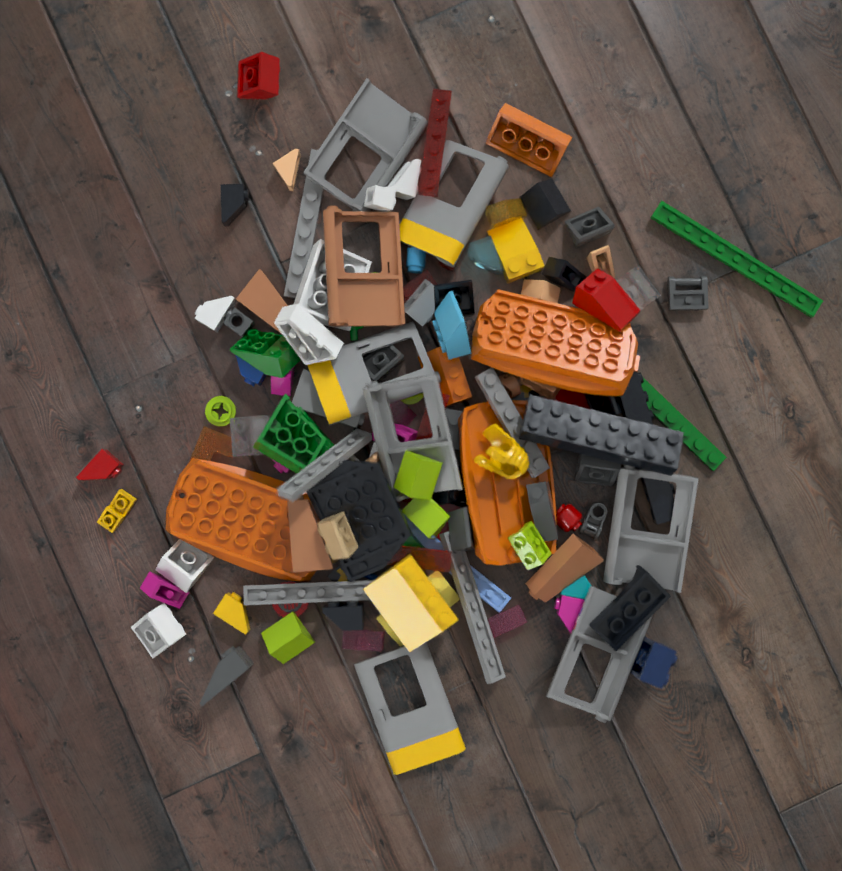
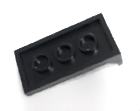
[589,565,671,652]

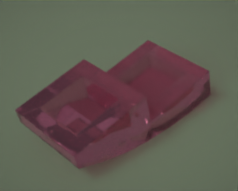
[390,400,417,427]
[487,605,527,638]
[342,630,385,652]

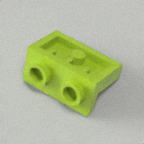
[508,521,552,570]

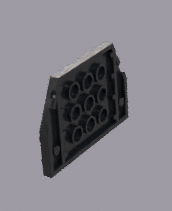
[306,460,412,582]

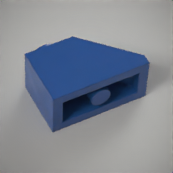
[236,356,266,386]

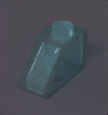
[467,236,504,276]

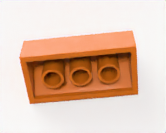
[485,103,572,177]

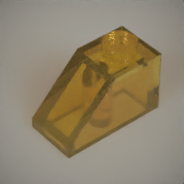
[485,198,527,229]

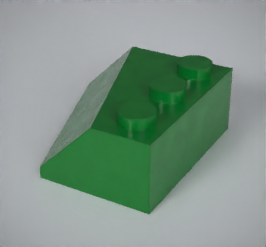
[253,393,327,474]

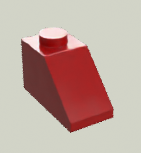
[76,449,123,481]

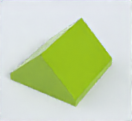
[394,450,443,500]
[402,498,450,540]
[261,611,315,664]

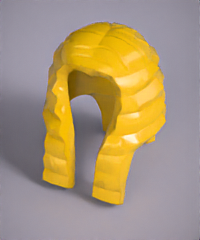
[474,423,529,479]

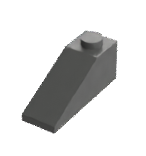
[526,482,559,541]

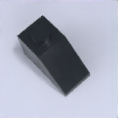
[220,184,250,227]
[542,257,587,292]

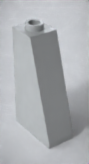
[292,369,366,429]

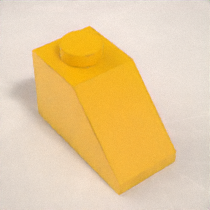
[213,592,250,635]

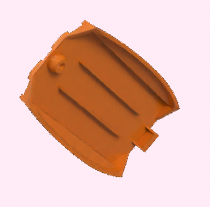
[471,289,640,396]
[458,400,557,566]
[166,458,326,582]

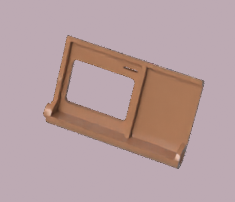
[323,206,405,327]

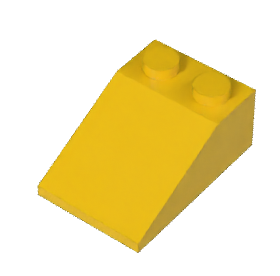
[487,218,545,284]

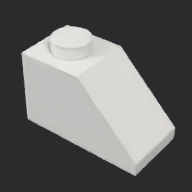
[195,296,237,333]

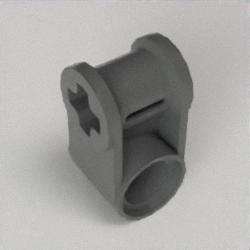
[578,502,607,541]

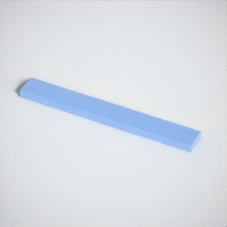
[402,512,511,613]

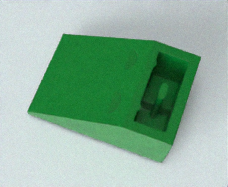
[230,329,301,378]

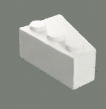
[274,304,343,365]

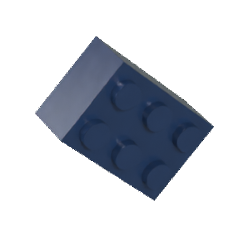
[630,637,677,689]

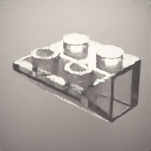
[230,415,271,457]

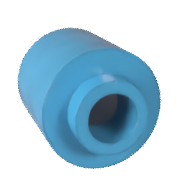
[406,246,426,274]

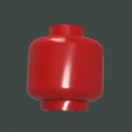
[556,504,582,532]

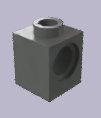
[223,308,255,337]

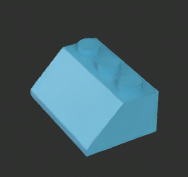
[432,291,471,359]

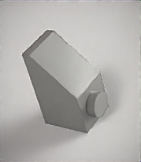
[404,279,435,327]

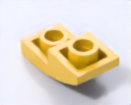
[97,489,137,533]

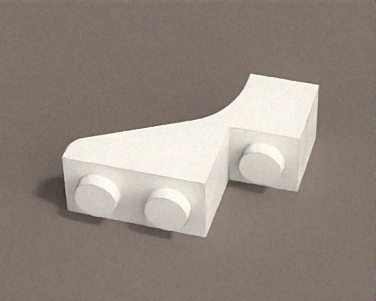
[364,159,421,212]

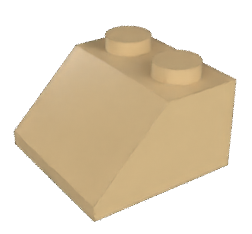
[318,511,359,560]

